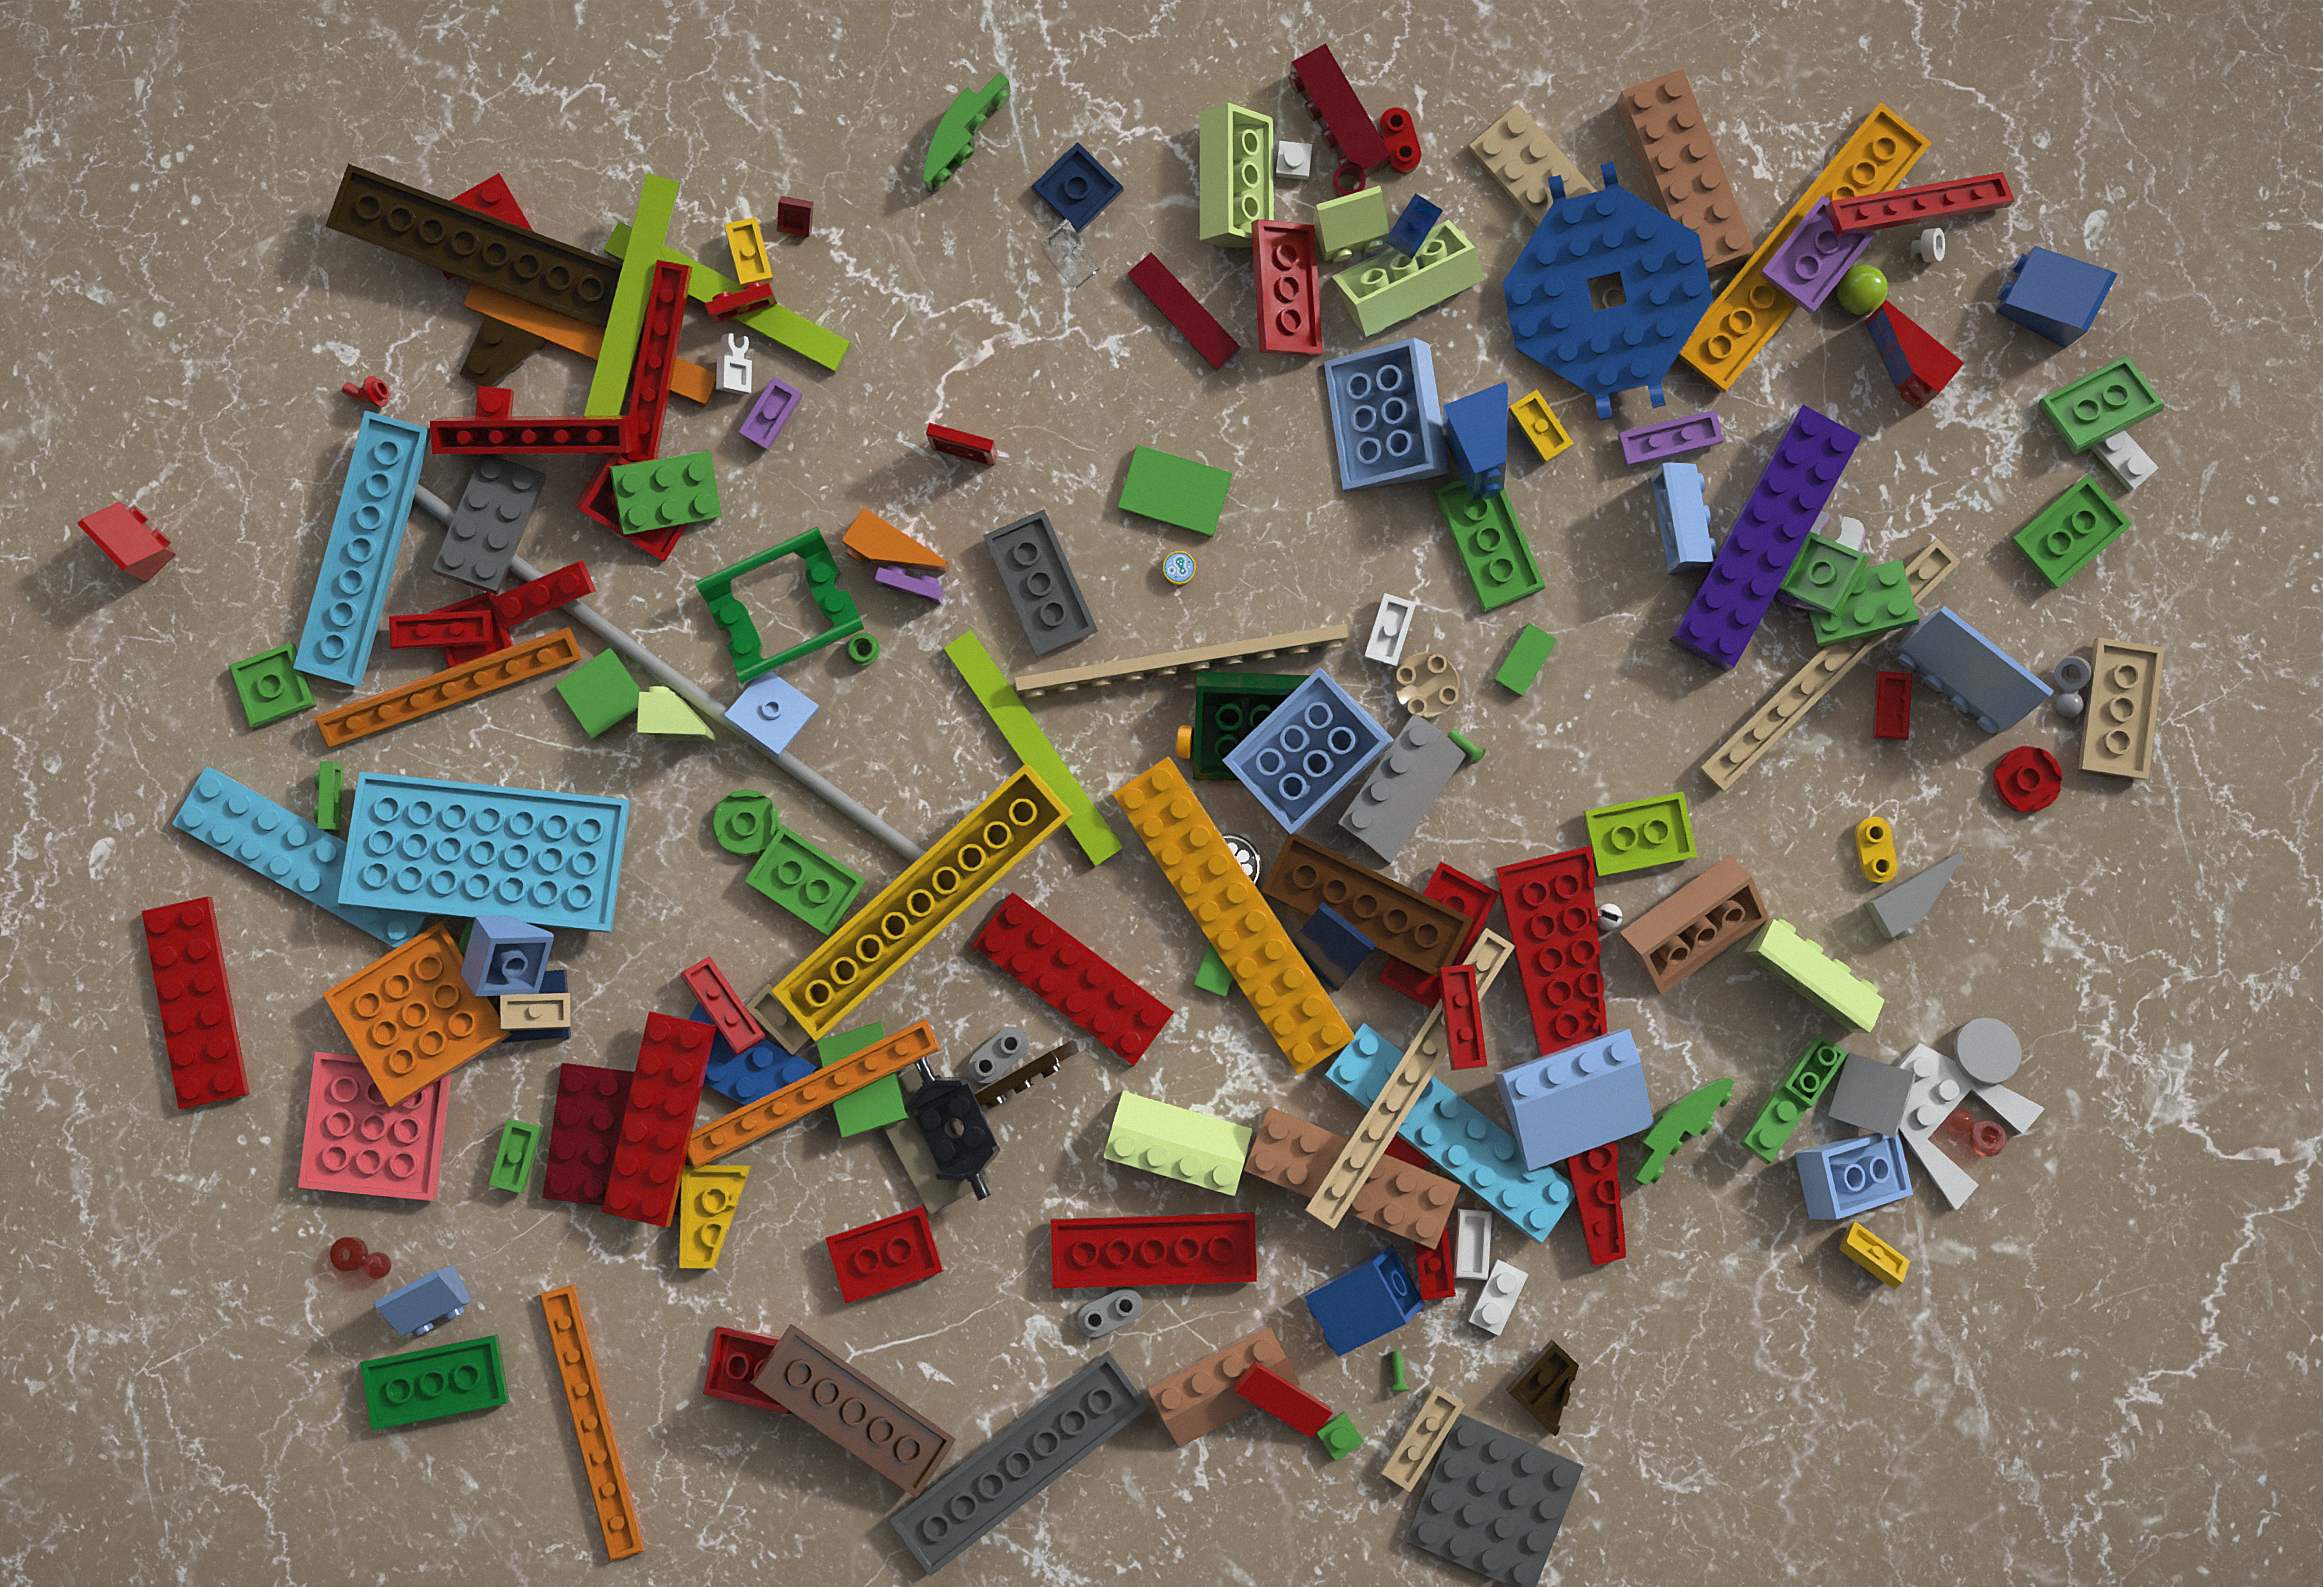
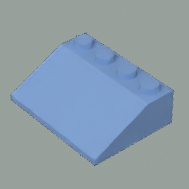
[1324,338,1449,491]
[1892,605,2054,734]
[1222,667,1395,835]
[1494,1029,1654,1171]

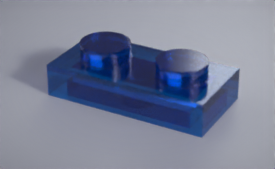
[1385,193,1443,259]

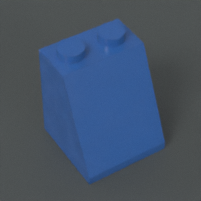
[1995,246,2118,348]
[1442,381,1508,501]
[1305,1244,1425,1357]

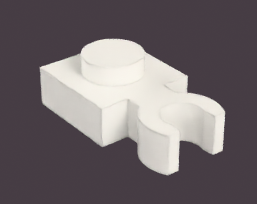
[716,333,752,395]

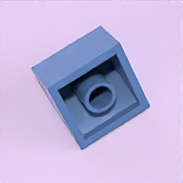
[460,916,554,996]
[374,1265,471,1337]

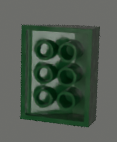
[1193,671,1331,781]

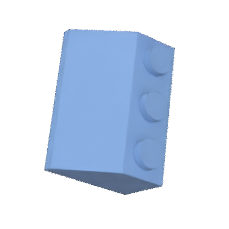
[1651,462,1717,574]

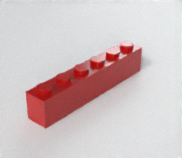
[429,415,639,454]

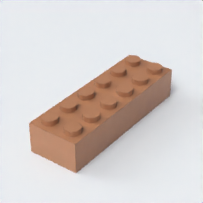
[1615,69,1755,276]
[1244,1107,1461,1250]

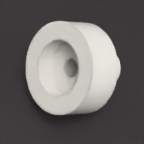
[1911,228,1945,262]

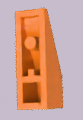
[841,507,950,572]

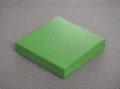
[1777,531,1870,617]
[228,642,317,729]
[555,647,642,740]

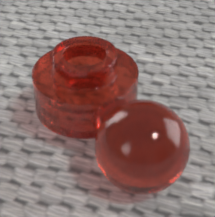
[1945,1108,2007,1157]
[330,1236,392,1279]

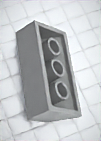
[1336,713,1466,864]

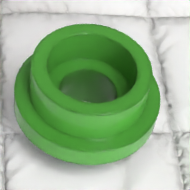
[846,633,880,666]

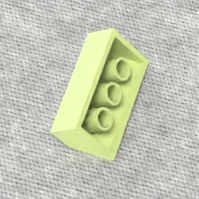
[1199,103,1274,247]
[1332,220,1484,337]
[1743,918,1884,1033]
[1103,1091,1252,1196]

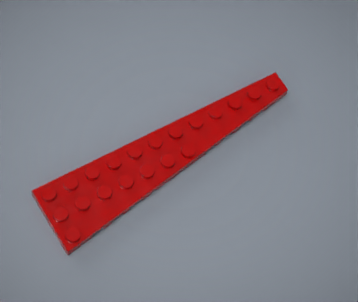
[1493,845,1627,1266]

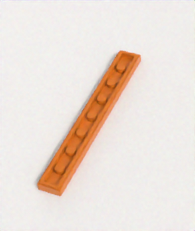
[463,282,716,407]
[314,626,582,749]
[687,1018,942,1169]
[539,1284,645,1561]

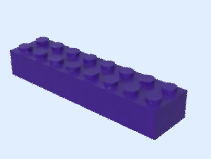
[1668,404,1862,673]

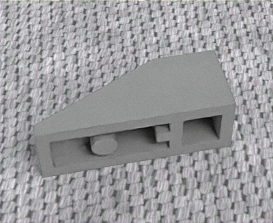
[1864,852,1963,941]

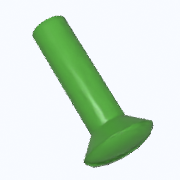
[1448,729,1486,764]
[1390,1351,1410,1393]

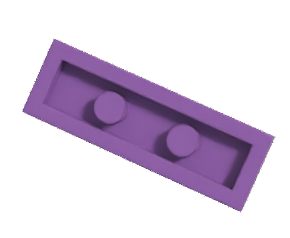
[1617,409,1724,467]

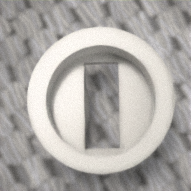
[1597,904,1622,931]

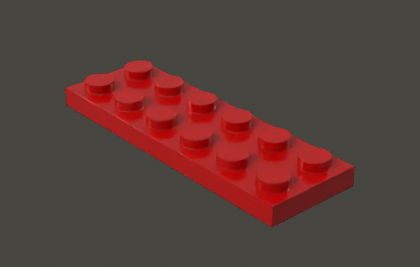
[972,892,1174,1066]
[141,896,250,1109]
[602,1011,716,1228]
[1051,1212,1257,1288]

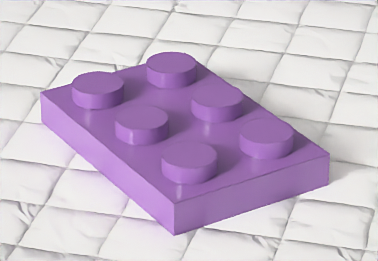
[1759,195,1875,315]

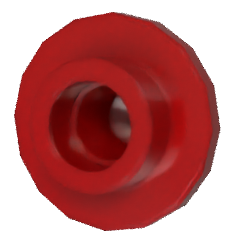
[342,376,389,408]

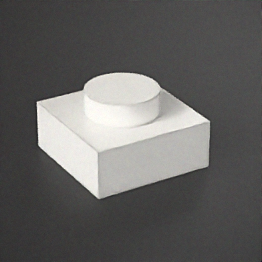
[1276,141,1312,180]

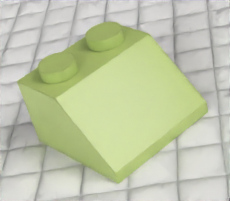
[1312,186,1389,262]
[637,686,716,742]

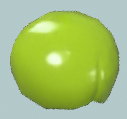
[1837,264,1888,315]

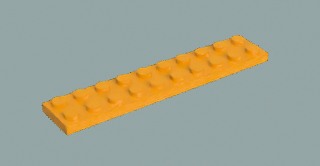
[1677,102,1932,394]
[1112,756,1356,1075]

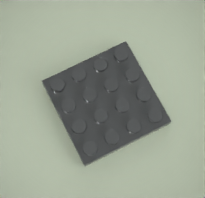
[1404,1413,1584,1587]

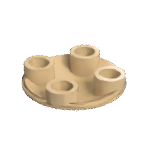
[1393,652,1460,719]

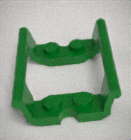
[695,526,864,685]

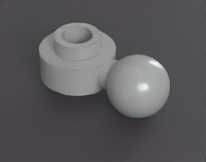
[2055,656,2092,718]

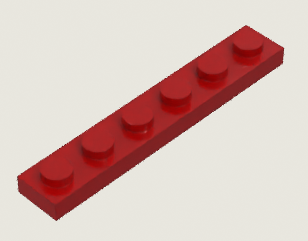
[1826,172,2015,237]
[621,260,693,461]

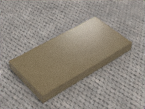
[883,1068,991,1215]

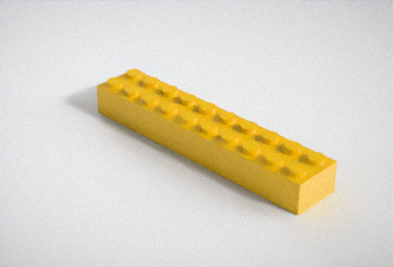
[771,764,1074,1042]

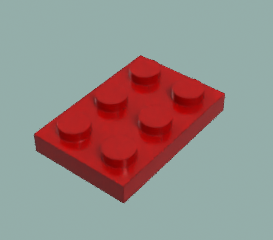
[441,173,534,280]
[825,1206,944,1304]

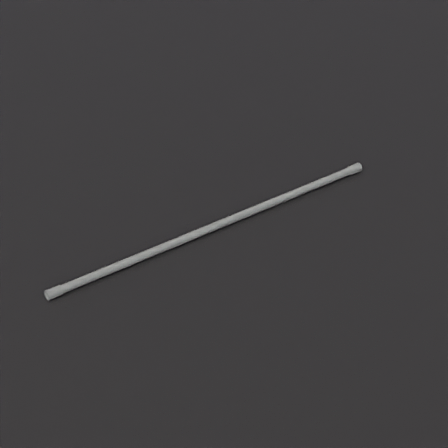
[413,484,926,863]

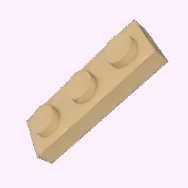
[1380,1384,1465,1492]

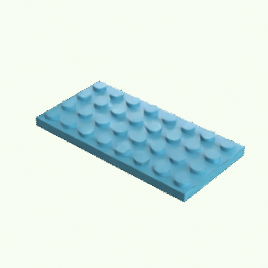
[337,771,631,934]

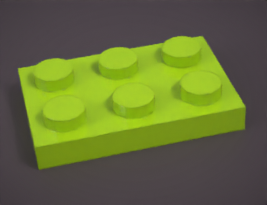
[1583,791,1698,877]

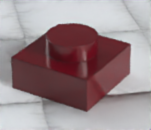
[777,196,814,237]

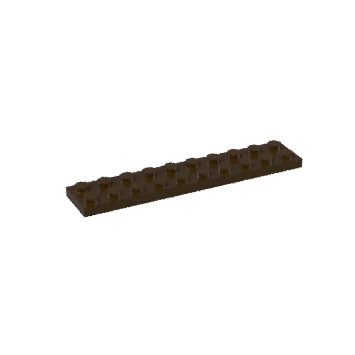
[326,163,647,343]

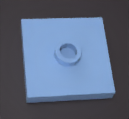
[724,671,819,759]

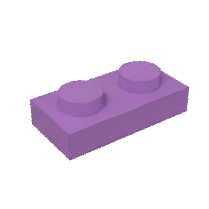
[739,376,803,452]
[875,565,945,604]

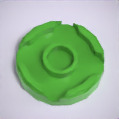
[712,789,781,857]

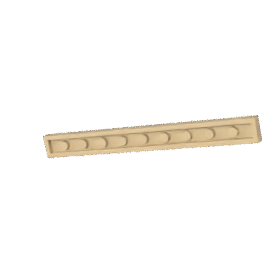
[1698,538,1960,792]
[1015,624,1349,699]
[1304,928,1515,1231]

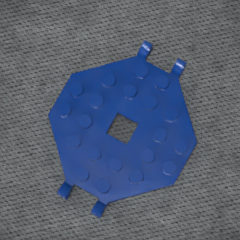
[1502,161,1713,421]

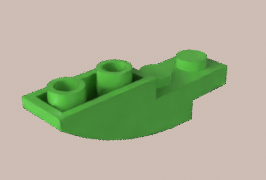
[923,72,1011,193]
[1739,1033,1847,1164]
[1630,1077,1735,1186]

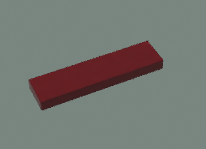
[1127,252,1241,371]

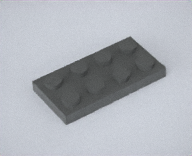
[432,454,546,595]
[983,509,1098,658]

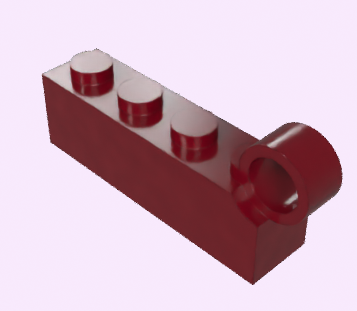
[1288,43,1391,198]

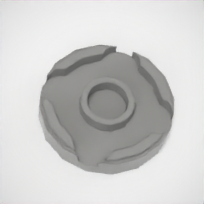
[1953,1017,2022,1085]

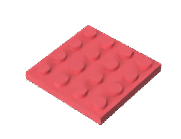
[298,1052,452,1201]

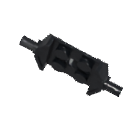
[904,1057,1000,1201]

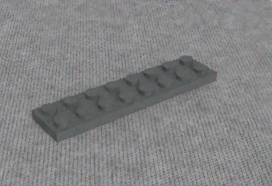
[889,1351,1150,1577]

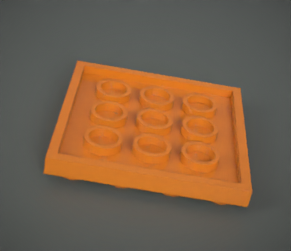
[322,921,511,1109]

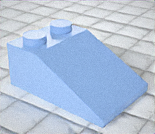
[1795,1131,1913,1220]

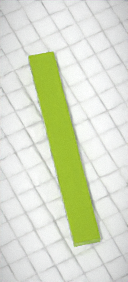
[584,173,681,416]
[603,221,851,373]
[944,629,1123,867]

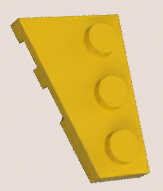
[679,1164,752,1269]

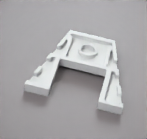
[1896,1043,2044,1210]

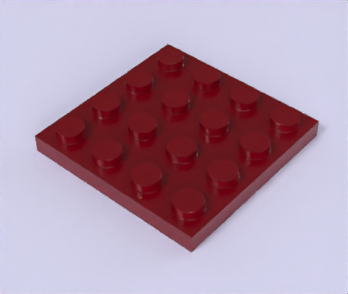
[542,1063,687,1215]

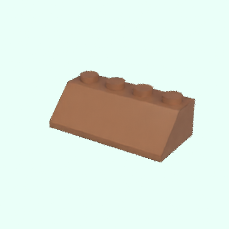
[1620,855,1769,995]
[1148,1323,1300,1448]

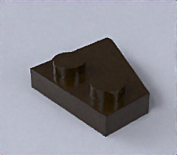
[459,315,547,387]
[1506,1339,1579,1436]

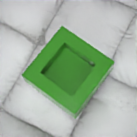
[1317,1412,1364,1462]

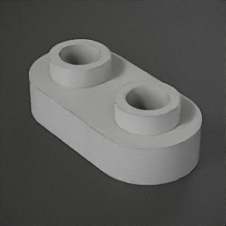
[969,1027,1029,1083]
[1078,1287,1143,1337]

